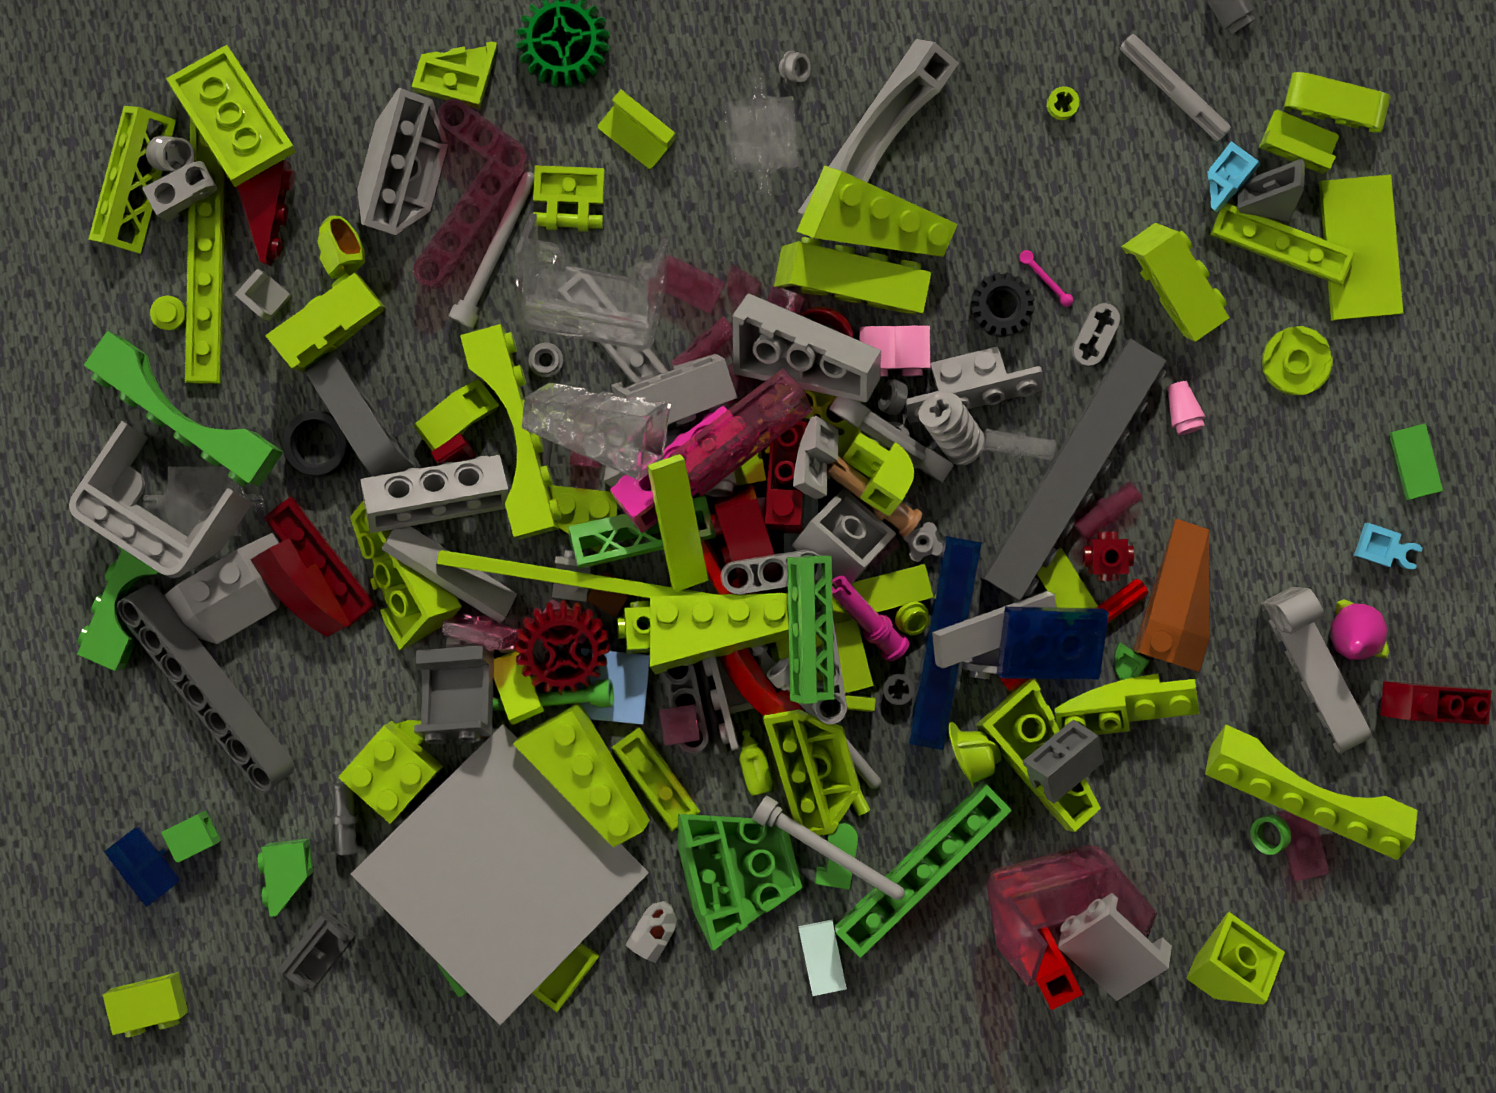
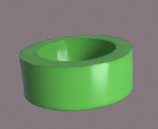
[1250,814,1291,855]

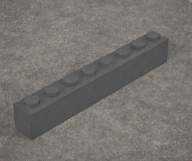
[982,339,1167,600]

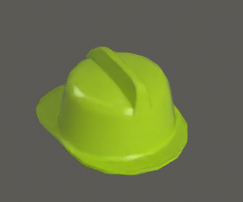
[949,722,1002,788]

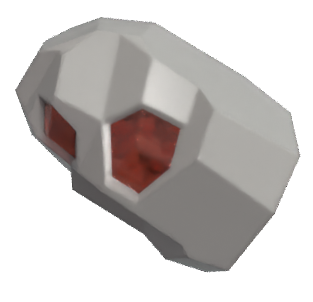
[626,901,677,963]

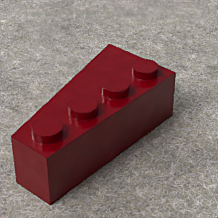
[710,484,787,594]

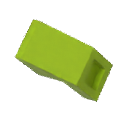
[413,378,499,451]

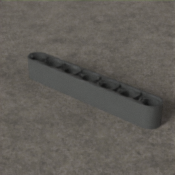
[117,584,294,792]

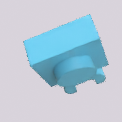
[1354,523,1423,569]

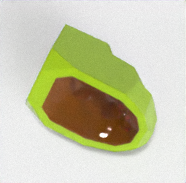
[317,215,365,279]

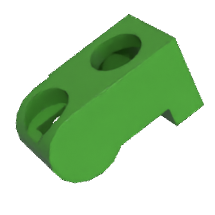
[814,820,858,890]

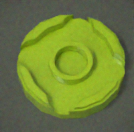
[1262,326,1333,396]

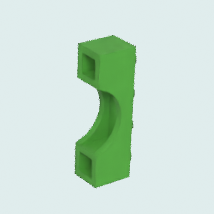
[77,547,162,671]

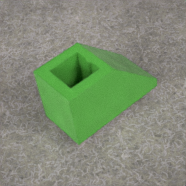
[258,838,313,917]

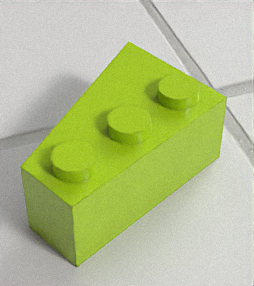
[265,273,386,373]

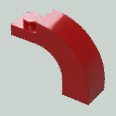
[994,881,1083,1010]

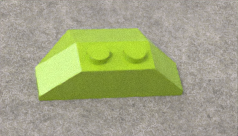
[763,709,860,836]

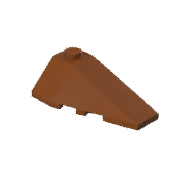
[1133,519,1210,672]

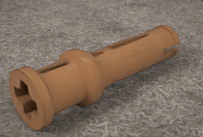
[827,456,922,537]

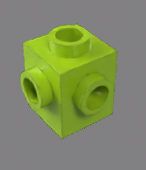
[617,601,650,654]

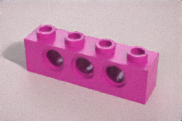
[610,405,755,533]

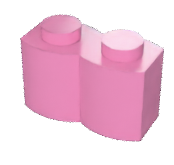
[859,326,930,377]

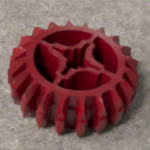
[514,600,610,695]

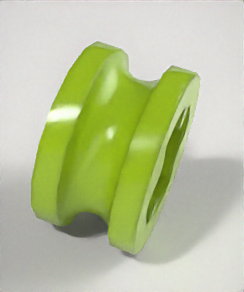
[1047,86,1080,120]

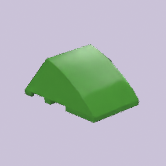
[677,814,802,951]

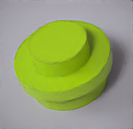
[150,295,186,331]
[895,601,929,635]

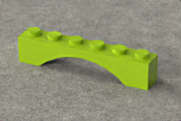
[460,324,562,540]
[1205,724,1418,860]

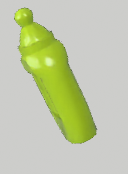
[739,730,773,796]

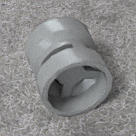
[146,136,194,172]

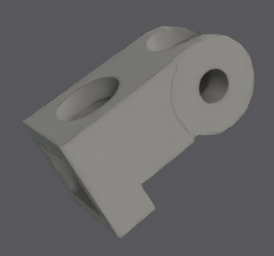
[142,161,217,222]

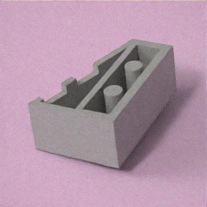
[611,354,737,436]

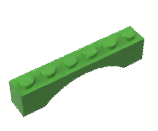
[84,331,283,487]

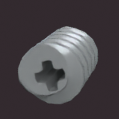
[918,392,986,465]

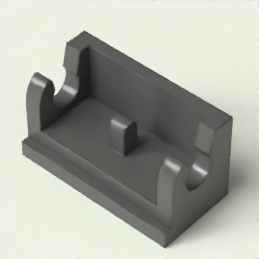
[1023,720,1104,803]
[277,911,356,990]

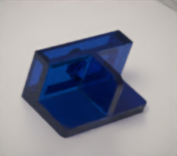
[104,827,180,907]

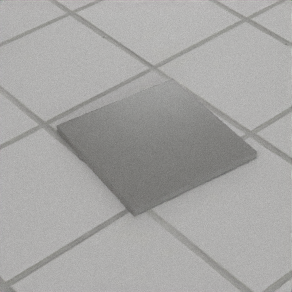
[350,724,649,1025]

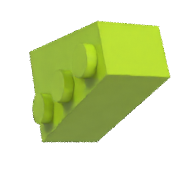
[1121,223,1230,342]

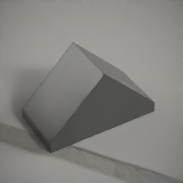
[1237,159,1305,222]

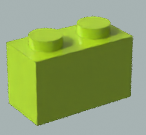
[103,972,188,1037]

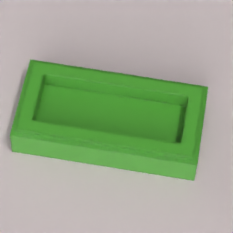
[1389,423,1443,500]

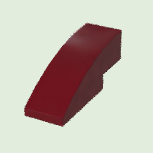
[250,538,350,637]

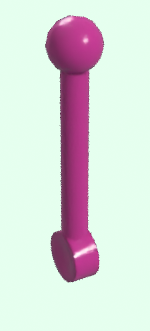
[1019,250,1074,307]

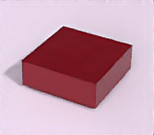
[431,434,476,465]

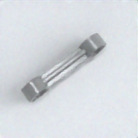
[829,396,954,483]

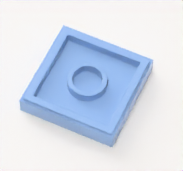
[575,648,650,724]

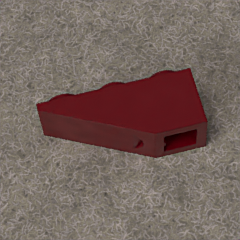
[237,160,295,267]
[765,420,807,534]
[1380,681,1492,725]

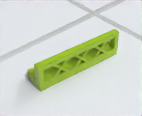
[88,106,176,254]

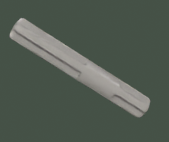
[1120,34,1231,141]

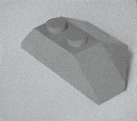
[357,88,448,235]
[163,532,282,644]

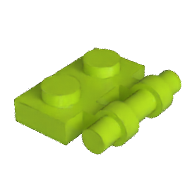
[533,165,605,232]

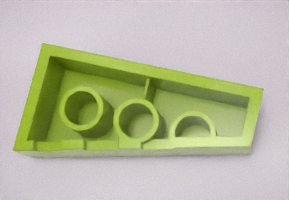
[774,237,931,315]

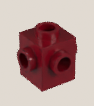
[1082,532,1134,581]

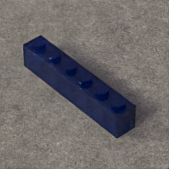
[907,536,982,750]

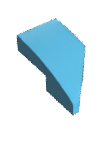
[1207,141,1260,212]

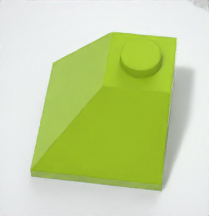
[1186,912,1285,1005]

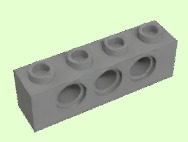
[360,455,508,533]

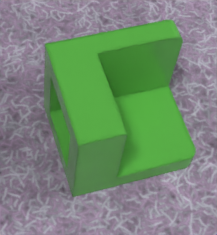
[161,810,221,862]

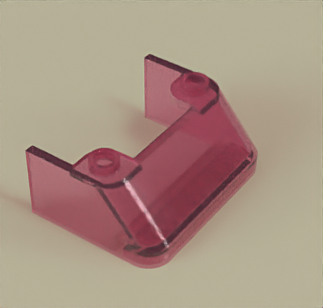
[987,845,1157,987]

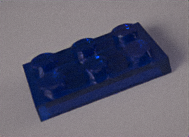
[996,606,1109,680]

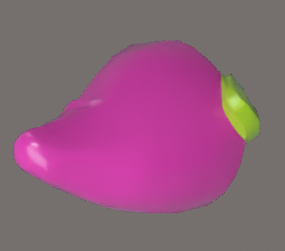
[1329,599,1389,660]

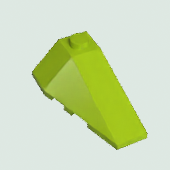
[350,501,462,650]

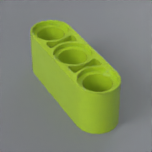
[1283,72,1391,133]

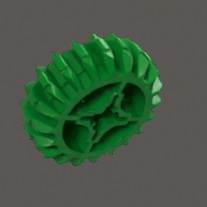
[516,0,610,88]

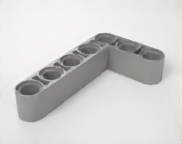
[721,550,847,724]
[1261,587,1372,754]

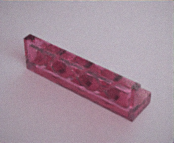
[670,368,813,496]

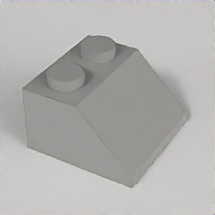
[792,488,896,584]

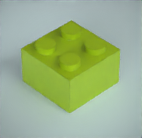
[338,721,443,824]

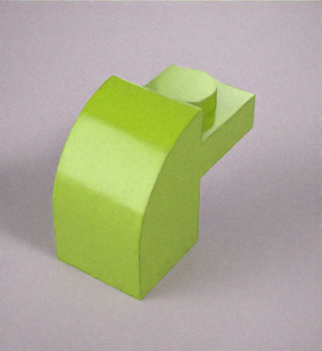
[842,433,914,517]

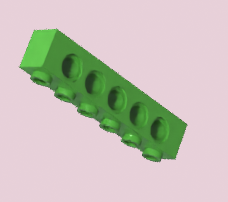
[835,781,1012,958]

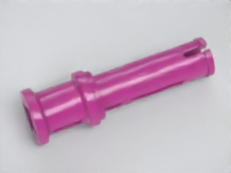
[832,576,909,661]

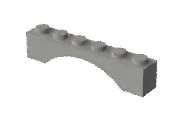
[798,39,959,216]

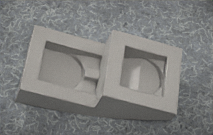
[793,416,838,500]

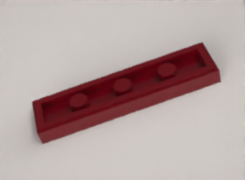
[263,496,377,627]

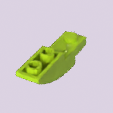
[1055,674,1199,735]

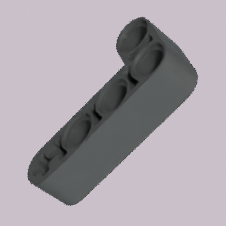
[305,350,414,477]

